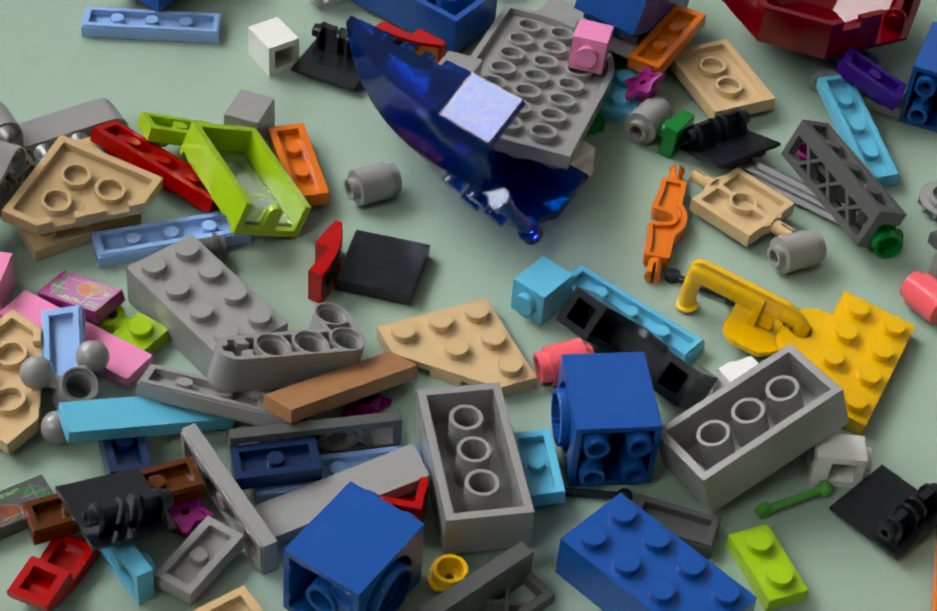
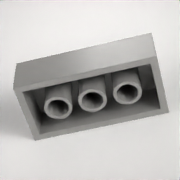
[126,235,288,377]
[659,343,849,513]
[414,382,535,555]

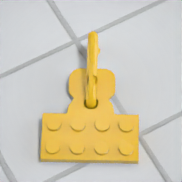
[675,259,915,435]

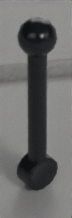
[665,268,736,306]
[564,487,633,501]

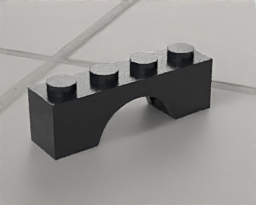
[556,286,718,410]

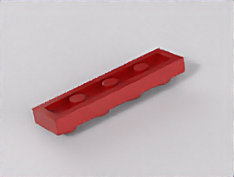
[90,120,219,213]

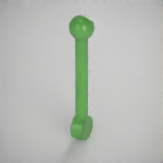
[755,480,833,519]

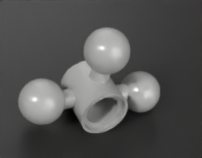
[19,340,110,444]

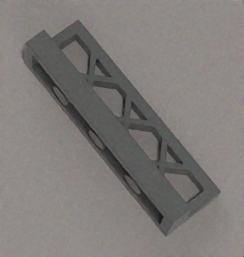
[781,119,907,247]
[226,411,402,473]
[415,541,555,611]

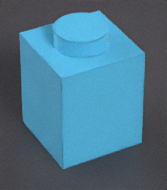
[511,256,574,326]

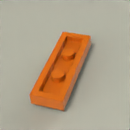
[627,4,706,73]
[268,123,329,207]

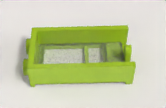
[179,122,312,238]

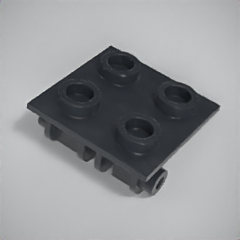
[291,21,384,91]
[680,108,781,169]
[829,464,937,560]
[55,468,177,551]

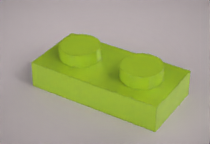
[137,111,209,147]
[726,524,808,611]

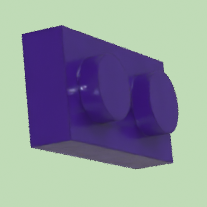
[835,46,907,111]

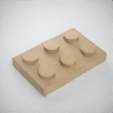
[669,39,776,118]

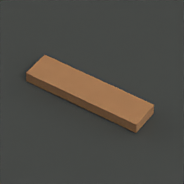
[263,351,418,424]

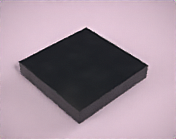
[335,230,430,306]

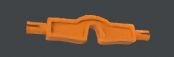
[643,164,688,284]

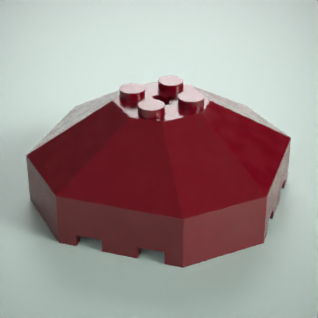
[722,0,921,59]

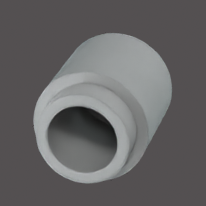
[624,97,673,145]
[344,162,402,206]
[767,229,827,274]

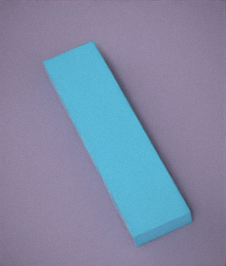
[816,75,900,187]
[571,265,705,360]
[57,396,235,444]

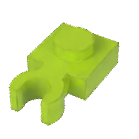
[95,306,168,355]

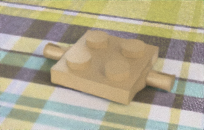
[689,167,797,247]

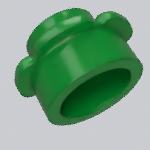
[868,224,904,259]

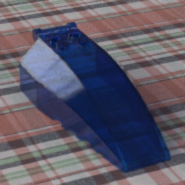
[346,16,589,245]

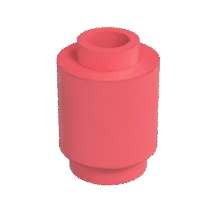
[900,271,937,325]
[533,338,594,386]

